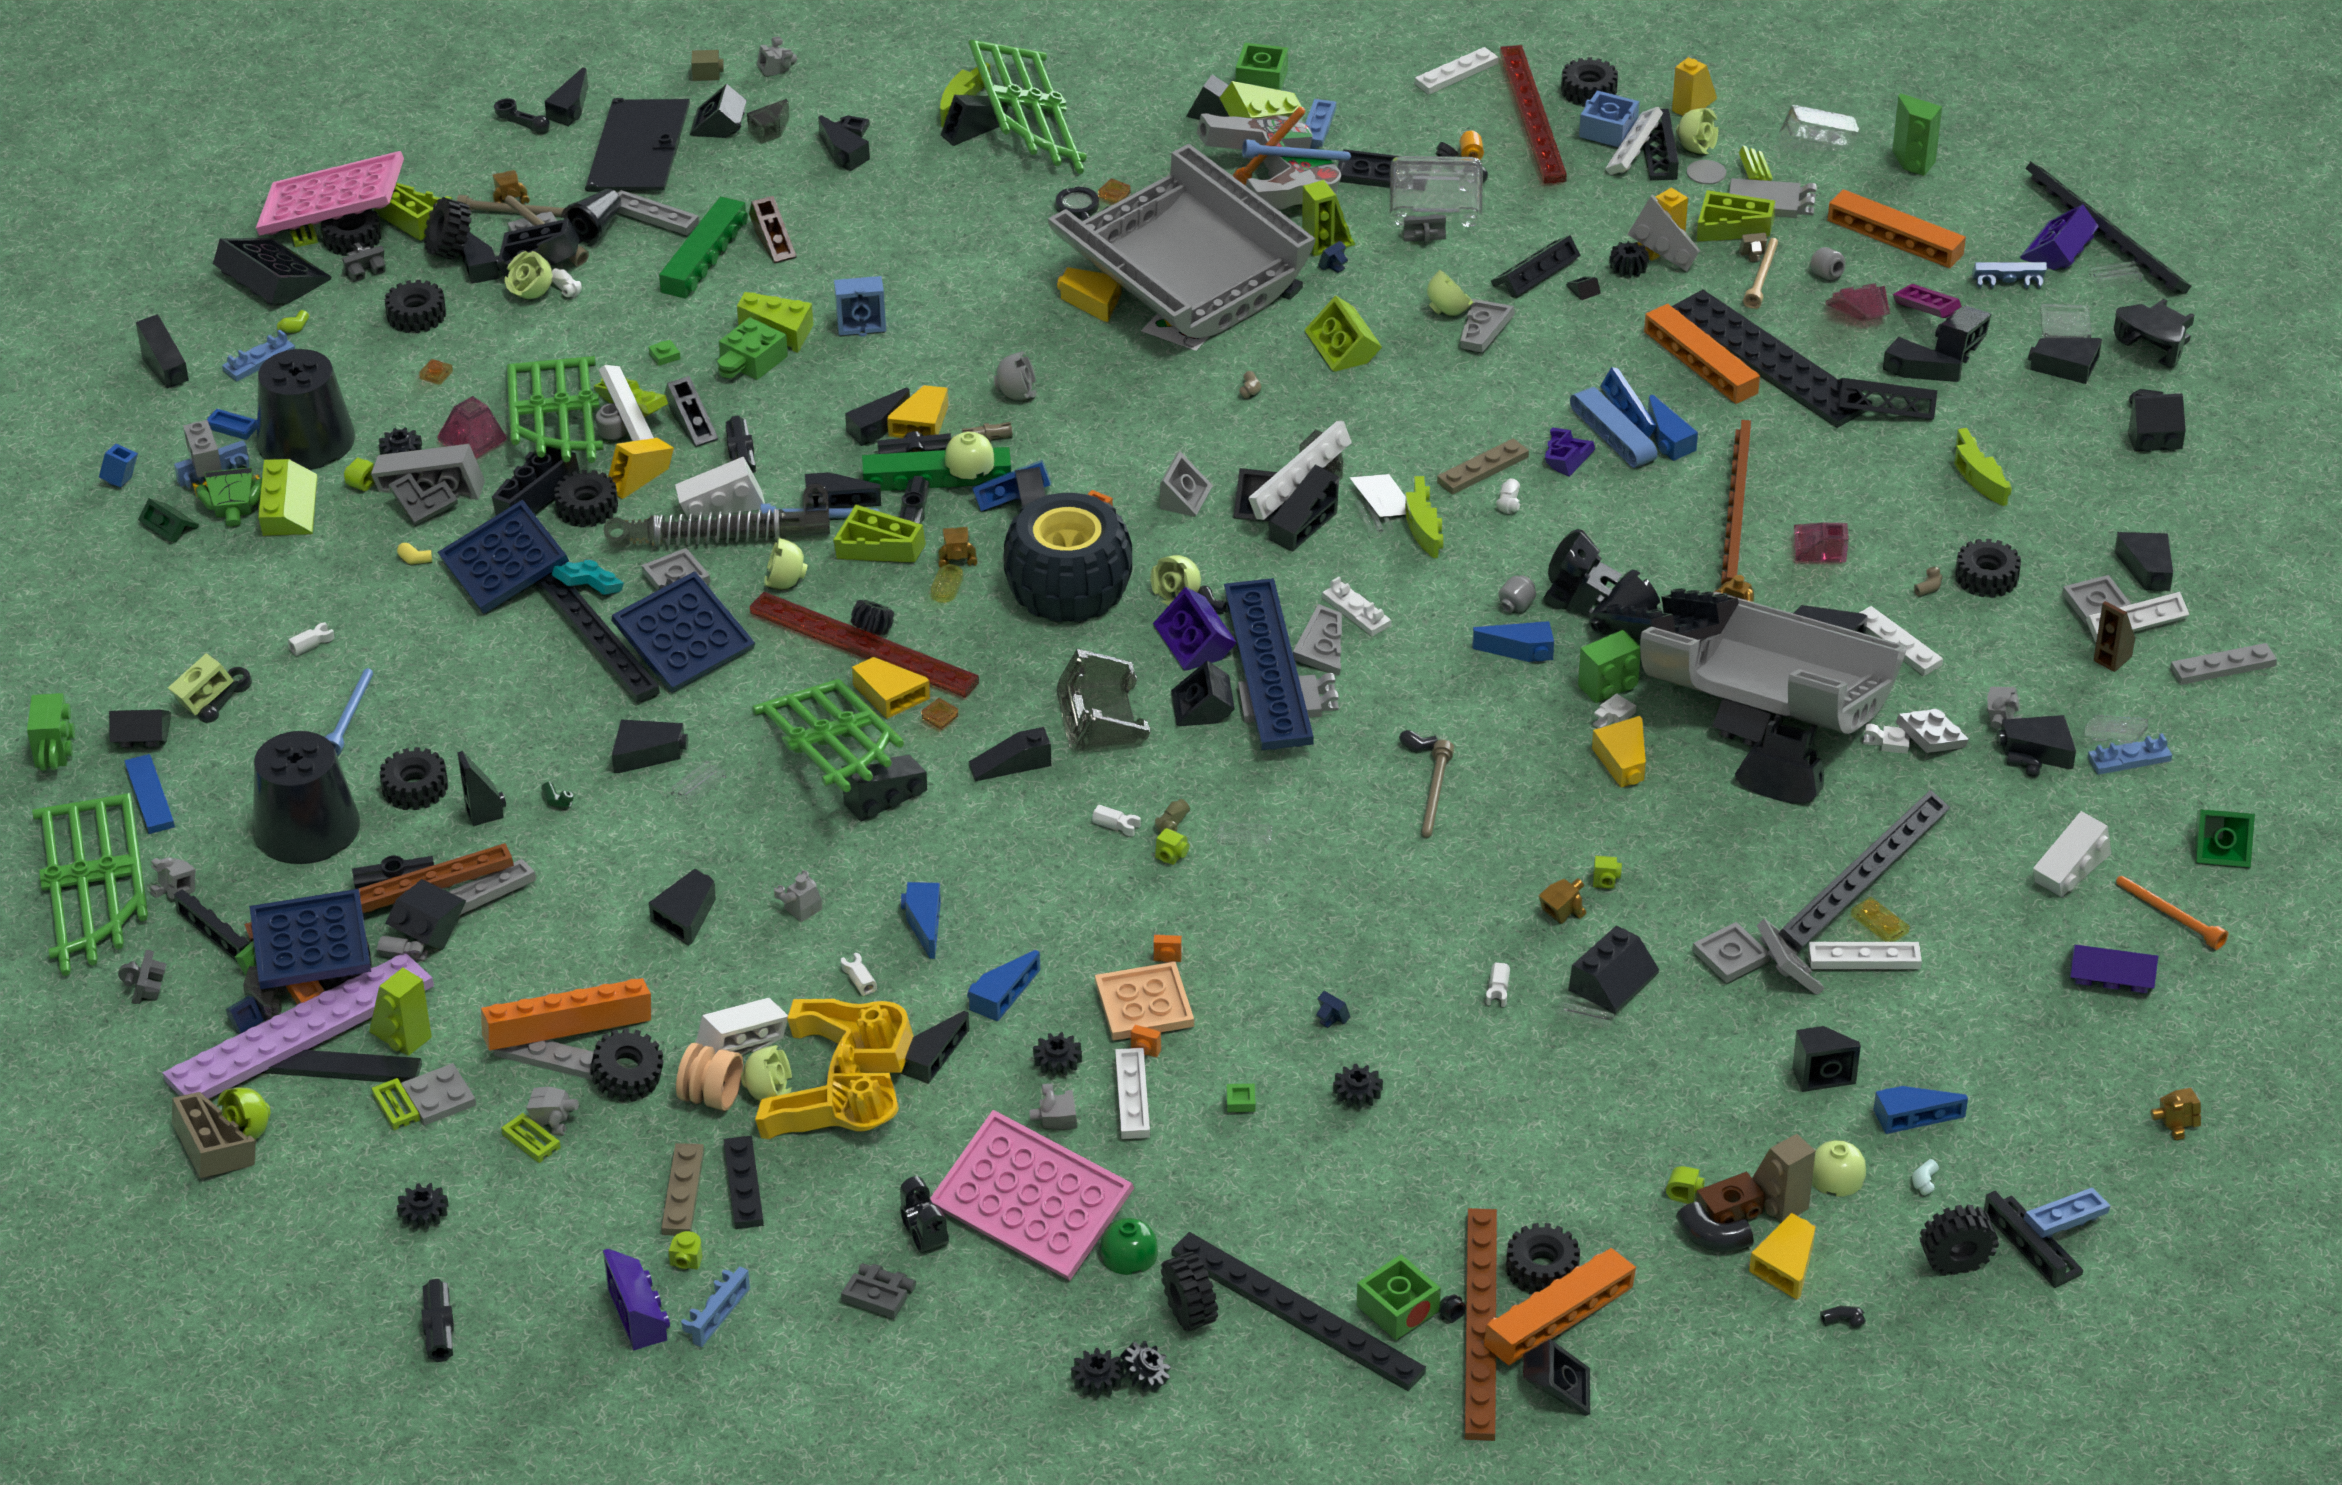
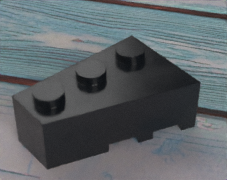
[497,219,580,278]
[1935,305,1991,363]
[1268,464,1339,552]
[841,754,928,822]

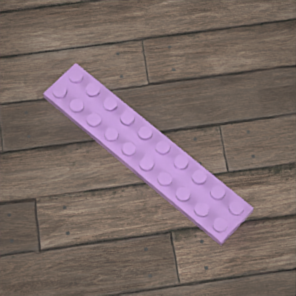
[162,953,434,1099]

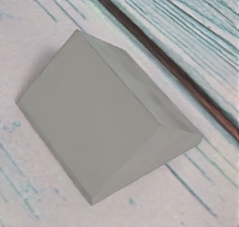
[1160,451,1213,517]

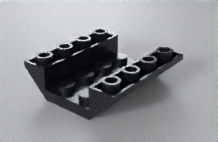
[1596,588,1739,640]

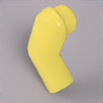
[397,543,432,565]

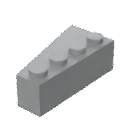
[371,444,485,500]

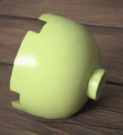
[1676,108,1718,154]
[505,251,553,299]
[1427,270,1474,316]
[945,432,994,479]
[764,538,807,590]
[1150,555,1201,606]
[741,1045,792,1101]
[1812,1140,1866,1197]

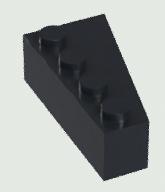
[491,445,580,516]

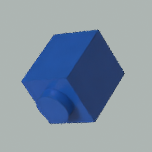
[99,444,138,487]

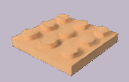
[1095,962,1194,1040]

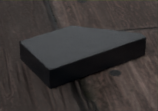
[835,115,870,138]

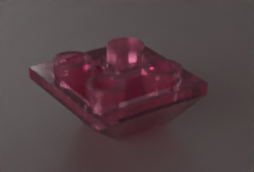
[1825,283,1890,321]
[437,396,507,458]
[1794,522,1849,562]

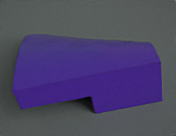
[1545,427,1595,477]

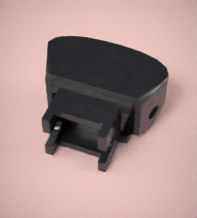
[2114,299,2195,367]
[1543,529,1622,618]
[1735,714,1824,803]

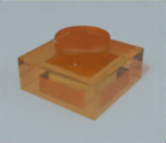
[1098,178,1131,204]
[419,359,453,385]
[921,698,958,729]

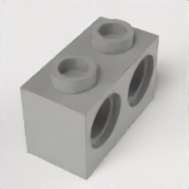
[183,420,222,478]

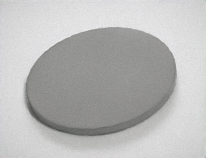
[1687,160,1726,184]

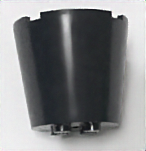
[257,349,355,470]
[253,731,360,864]

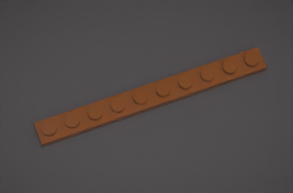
[1721,420,1751,586]
[244,843,514,943]
[1465,1208,1497,1441]

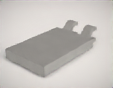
[1729,178,1817,218]
[1238,673,1339,723]

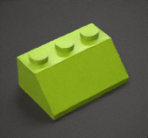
[1304,295,1382,372]
[258,459,318,536]

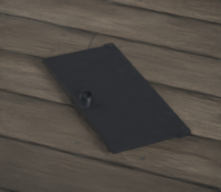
[585,98,690,192]

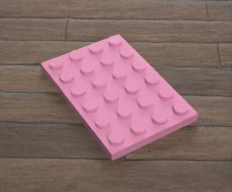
[256,151,404,236]
[930,1110,1134,1281]

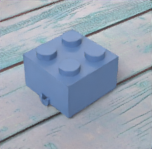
[1579,91,1639,147]
[834,276,886,337]

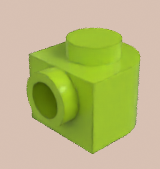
[344,457,375,491]
[1155,828,1190,865]
[1593,855,1622,888]
[1666,1166,1705,1204]
[668,1231,703,1270]

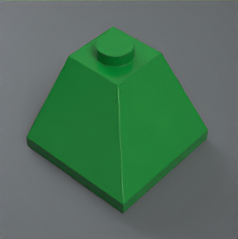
[2195,809,2255,867]

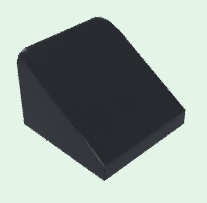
[1566,276,1601,300]

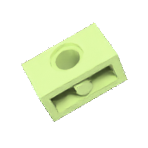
[168,653,234,716]

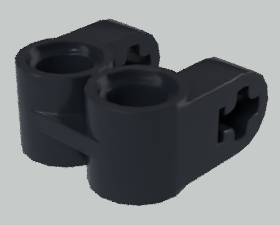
[900,1176,949,1253]

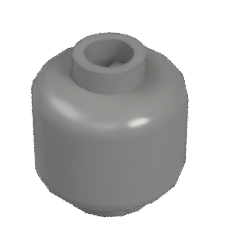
[1810,247,1845,281]
[595,403,628,440]
[1498,575,1536,613]

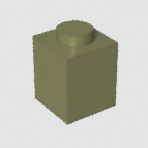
[691,50,724,81]

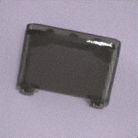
[1057,648,1150,751]

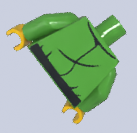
[193,467,262,527]

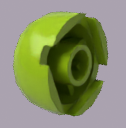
[217,1087,271,1140]

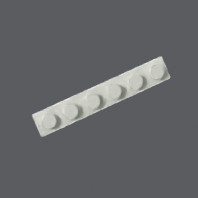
[1248,421,1352,520]

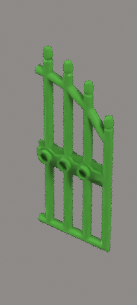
[968,40,1087,174]
[506,356,603,463]
[752,679,904,792]
[32,793,148,976]

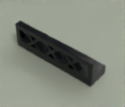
[1643,109,1679,181]
[1491,235,1581,297]
[1836,378,1938,420]
[1983,1190,2083,1288]

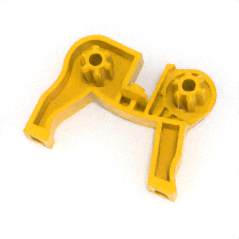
[755,999,914,1139]

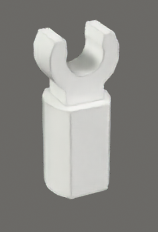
[288,622,335,656]
[1092,805,1141,836]
[841,953,877,996]
[1486,963,1510,1007]

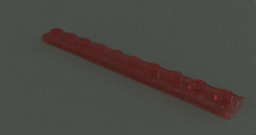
[1500,45,1567,184]
[750,592,979,698]

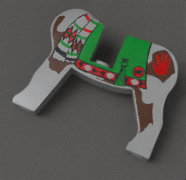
[1197,114,1341,209]

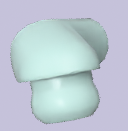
[1912,1159,1939,1196]

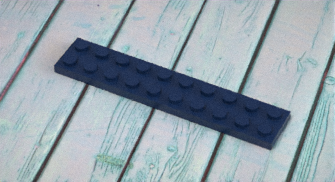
[1224,578,1314,750]

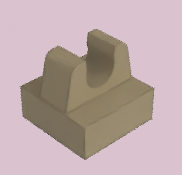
[1739,233,1767,262]

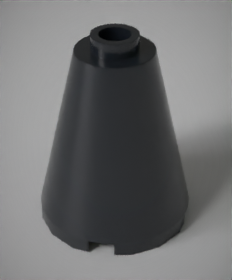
[561,189,622,246]
[1589,569,1661,635]

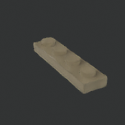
[1437,438,1529,495]
[661,1143,704,1236]

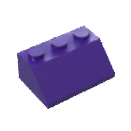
[2020,205,2099,270]
[1153,586,1237,671]
[2070,944,2159,993]
[603,1249,670,1350]

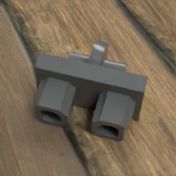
[1404,214,1446,243]
[342,242,386,282]
[118,950,167,1004]

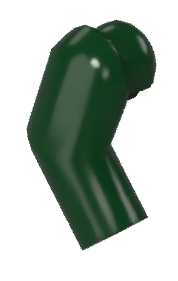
[541,782,574,809]

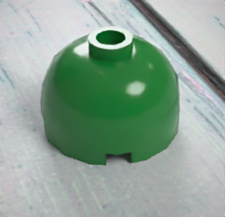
[1100,1218,1158,1275]

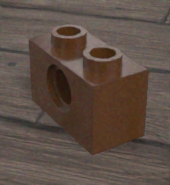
[1696,1171,1765,1224]

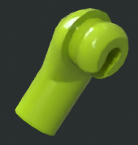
[277,310,309,333]

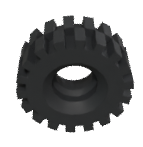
[1561,57,1618,107]
[424,197,472,260]
[321,208,381,256]
[384,280,446,334]
[554,470,618,528]
[1955,538,2021,598]
[379,747,448,810]
[590,1028,664,1102]
[1919,1204,1999,1276]
[1506,1223,1580,1295]
[1161,1252,1218,1331]

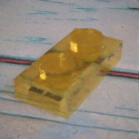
[1851,897,1910,942]

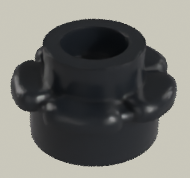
[1439,1294,1466,1323]

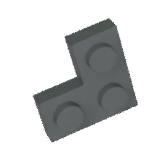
[389,473,458,527]

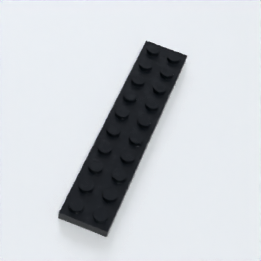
[1672,289,1872,428]

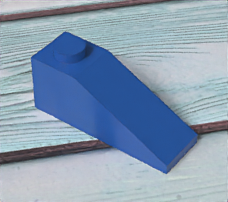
[1648,394,1698,461]
[973,460,1051,511]
[1472,621,1554,662]
[901,882,941,959]
[967,950,1040,1022]
[1873,1086,1968,1134]

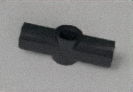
[725,415,756,473]
[877,431,952,454]
[899,476,930,524]
[352,855,434,889]
[421,1279,454,1362]

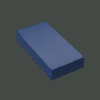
[206,409,257,440]

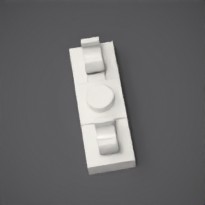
[1322,577,1391,636]

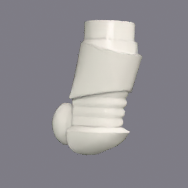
[552,268,582,298]
[1496,479,1520,514]

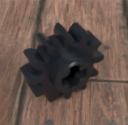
[378,427,422,455]
[1033,1032,1082,1077]
[1333,1063,1383,1109]
[396,1183,449,1229]
[1118,1341,1171,1393]
[1071,1348,1124,1398]

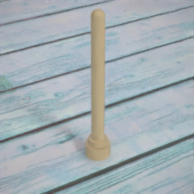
[1743,238,1778,309]

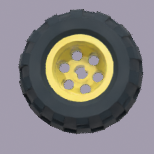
[1003,493,1133,622]

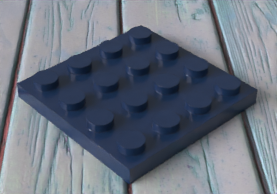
[437,500,569,614]
[611,571,755,693]
[249,889,371,989]

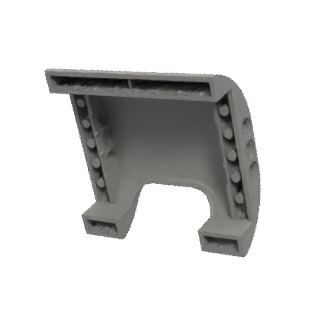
[1640,592,1907,734]

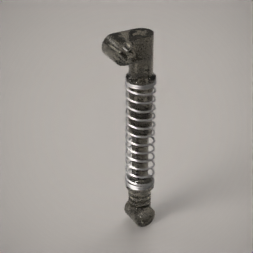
[603,483,830,548]

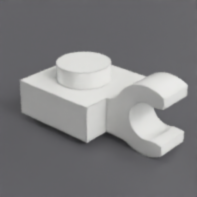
[1593,694,1636,728]
[1863,724,1910,754]

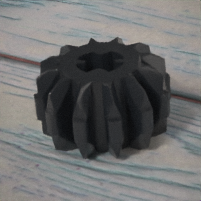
[1609,241,1649,278]
[850,600,894,635]

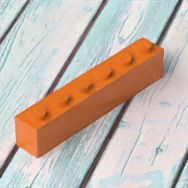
[1827,189,1966,268]
[1644,303,1760,404]
[481,978,651,1051]
[1484,1248,1636,1366]

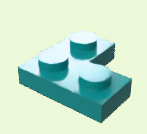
[552,560,624,594]

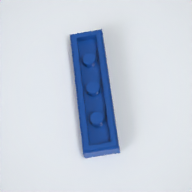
[1600,367,1657,438]
[124,754,175,834]

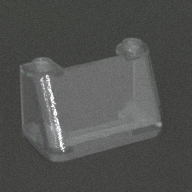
[1389,156,1483,227]

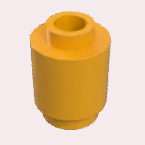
[1459,131,1484,162]

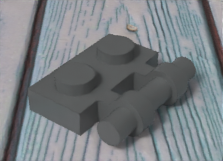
[841,1263,916,1319]

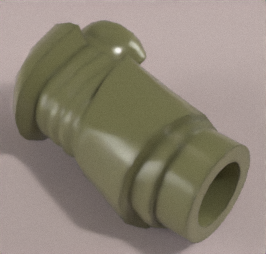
[1155,799,1190,834]

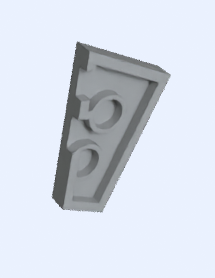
[1627,194,1700,272]
[1460,299,1515,352]
[1293,604,1342,676]
[1757,918,1824,995]

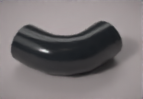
[1676,1202,1754,1252]

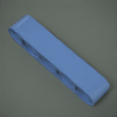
[1570,387,1657,468]

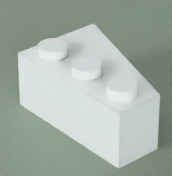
[675,457,765,519]
[2033,811,2111,897]
[696,998,788,1056]

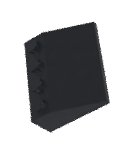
[213,238,332,305]

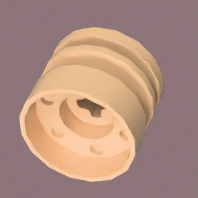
[676,1043,743,1111]

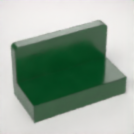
[138,498,199,543]

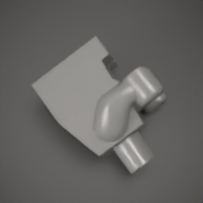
[757,36,797,76]
[1987,687,2022,729]
[150,857,196,899]
[774,870,822,922]
[1029,1083,1078,1130]
[526,1087,579,1135]

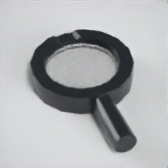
[1056,186,1099,221]

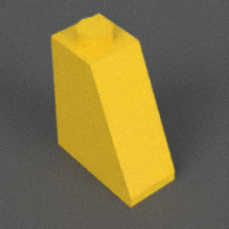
[1672,57,1717,116]
[1638,187,1688,261]
[1057,267,1122,322]
[887,385,949,438]
[608,438,674,499]
[852,657,930,719]
[1592,716,1646,788]
[1749,1213,1816,1300]

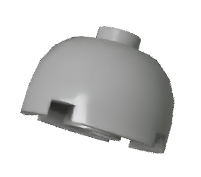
[994,351,1037,401]

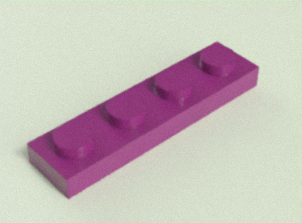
[1893,284,1962,318]

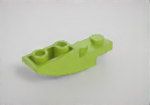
[940,62,992,127]
[593,377,668,417]
[1954,428,2012,506]
[1405,476,1444,558]

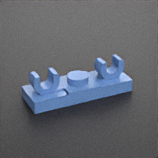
[1305,99,1336,149]
[1972,262,2047,288]
[222,330,295,382]
[174,440,250,488]
[2088,733,2172,775]
[2024,1188,2111,1238]
[681,1267,750,1347]

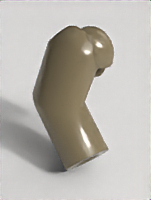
[1239,371,1261,399]
[1914,566,1943,596]

